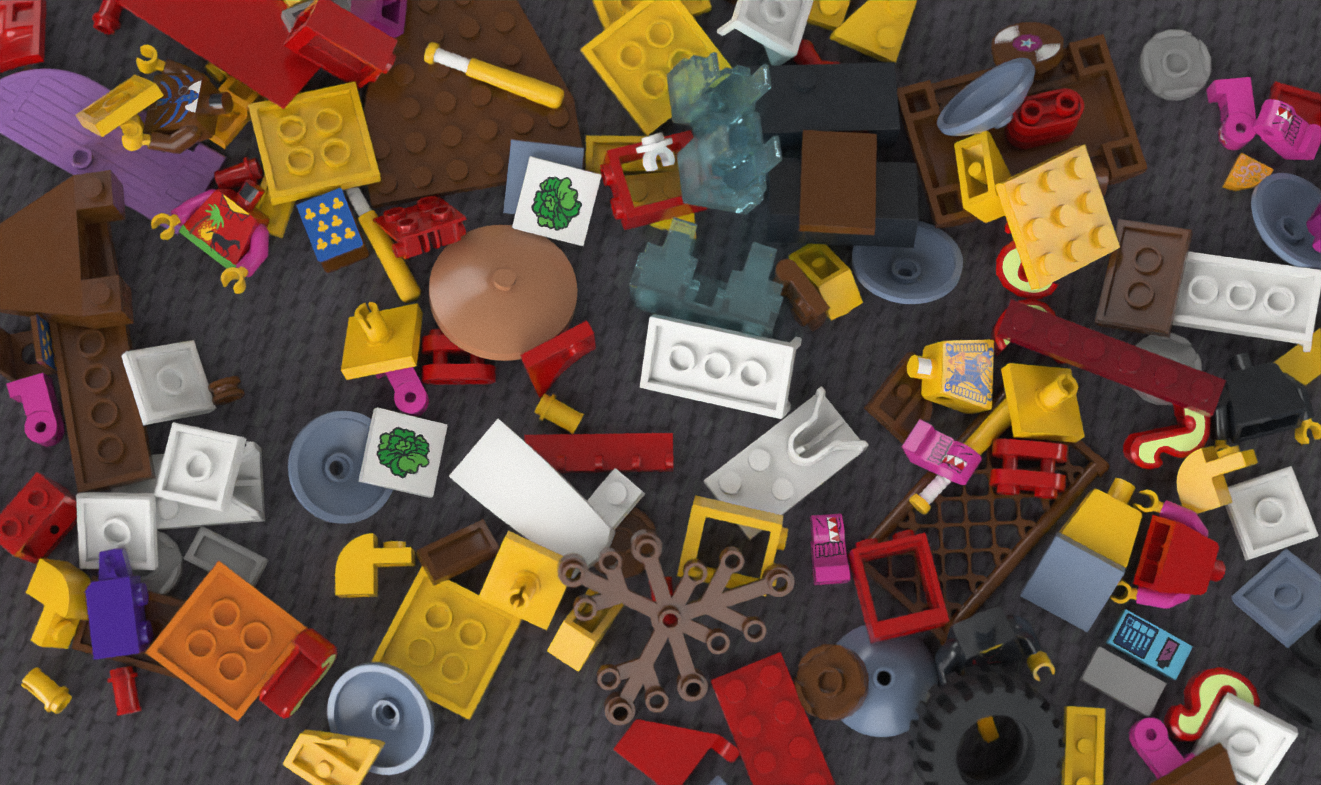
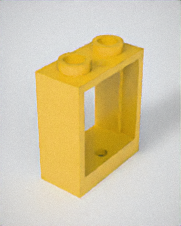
[677,495,789,597]

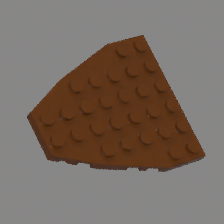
[364,0,586,209]

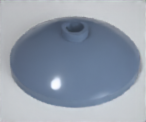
[937,58,1035,136]
[1251,173,1321,270]
[852,221,963,304]
[288,411,393,524]
[836,625,938,737]
[327,662,434,775]

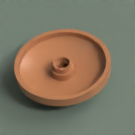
[429,225,578,361]

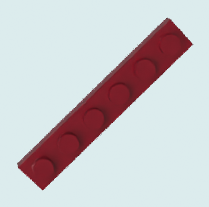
[996,299,1226,418]

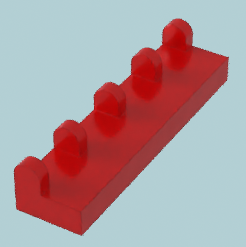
[524,433,674,473]

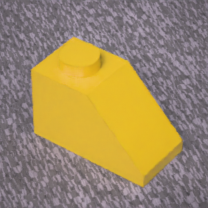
[954,131,1012,223]
[788,244,863,321]
[547,588,624,672]

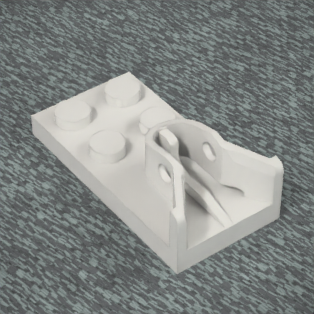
[717,0,813,66]
[1172,252,1321,352]
[640,314,802,419]
[704,387,869,540]
[111,442,265,530]

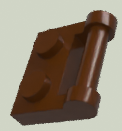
[772,259,830,332]

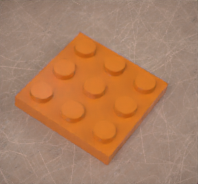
[146,560,308,721]

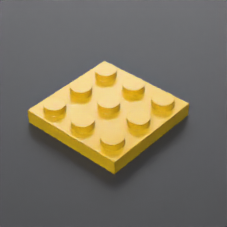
[580,0,732,136]
[248,82,381,205]
[995,144,1120,290]
[371,566,522,720]

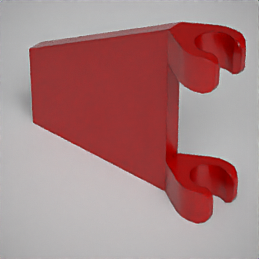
[613,719,740,785]

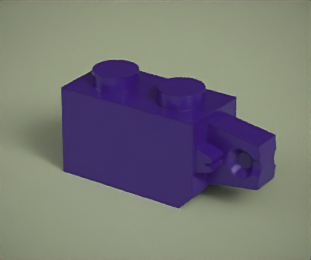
[85,549,153,660]

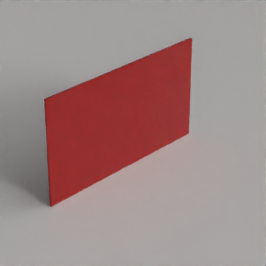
[117,0,321,109]

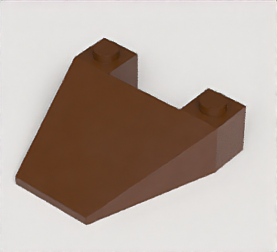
[0,170,134,329]

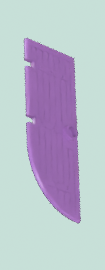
[0,68,227,235]

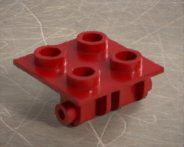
[373,196,467,259]

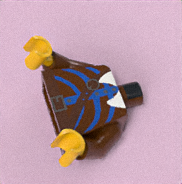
[122,45,233,154]

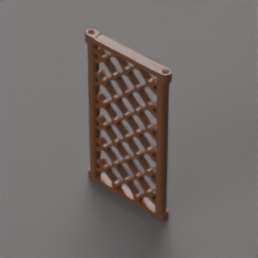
[847,383,1110,645]

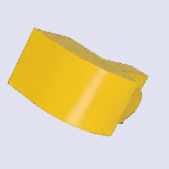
[1177,445,1258,514]
[335,533,415,598]
[26,558,92,649]

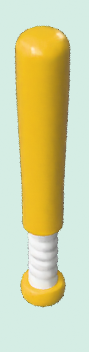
[424,42,564,109]
[345,187,421,303]
[909,398,1011,514]

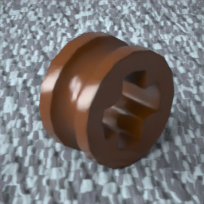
[208,376,245,406]

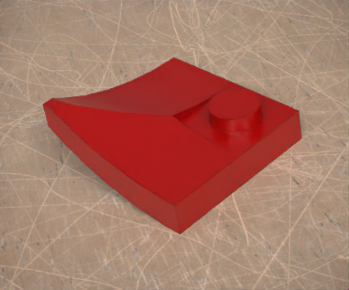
[0,0,46,73]
[520,320,596,398]

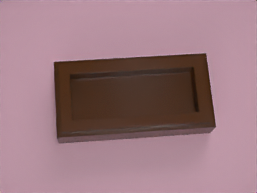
[416,519,500,586]

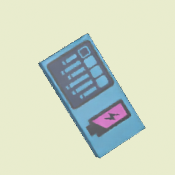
[1106,609,1193,680]

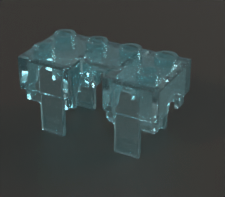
[667,52,782,215]
[629,217,783,338]

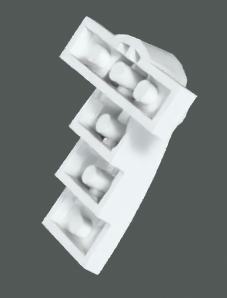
[449,419,645,578]

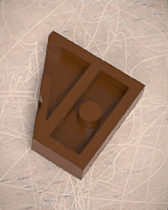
[864,351,933,444]

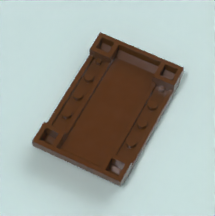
[897,34,1148,228]

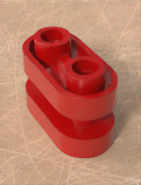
[1005,88,1084,149]
[421,329,496,385]
[990,439,1068,499]

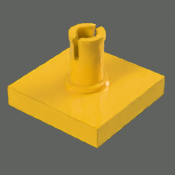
[75,75,164,146]
[341,302,423,380]
[1001,363,1085,442]
[478,531,576,630]

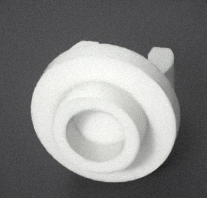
[636,132,675,172]

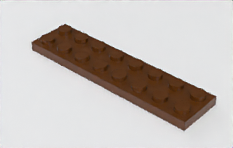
[49,222,156,493]

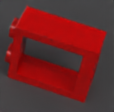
[283,0,398,90]
[600,130,713,230]
[0,472,77,564]
[848,530,949,644]

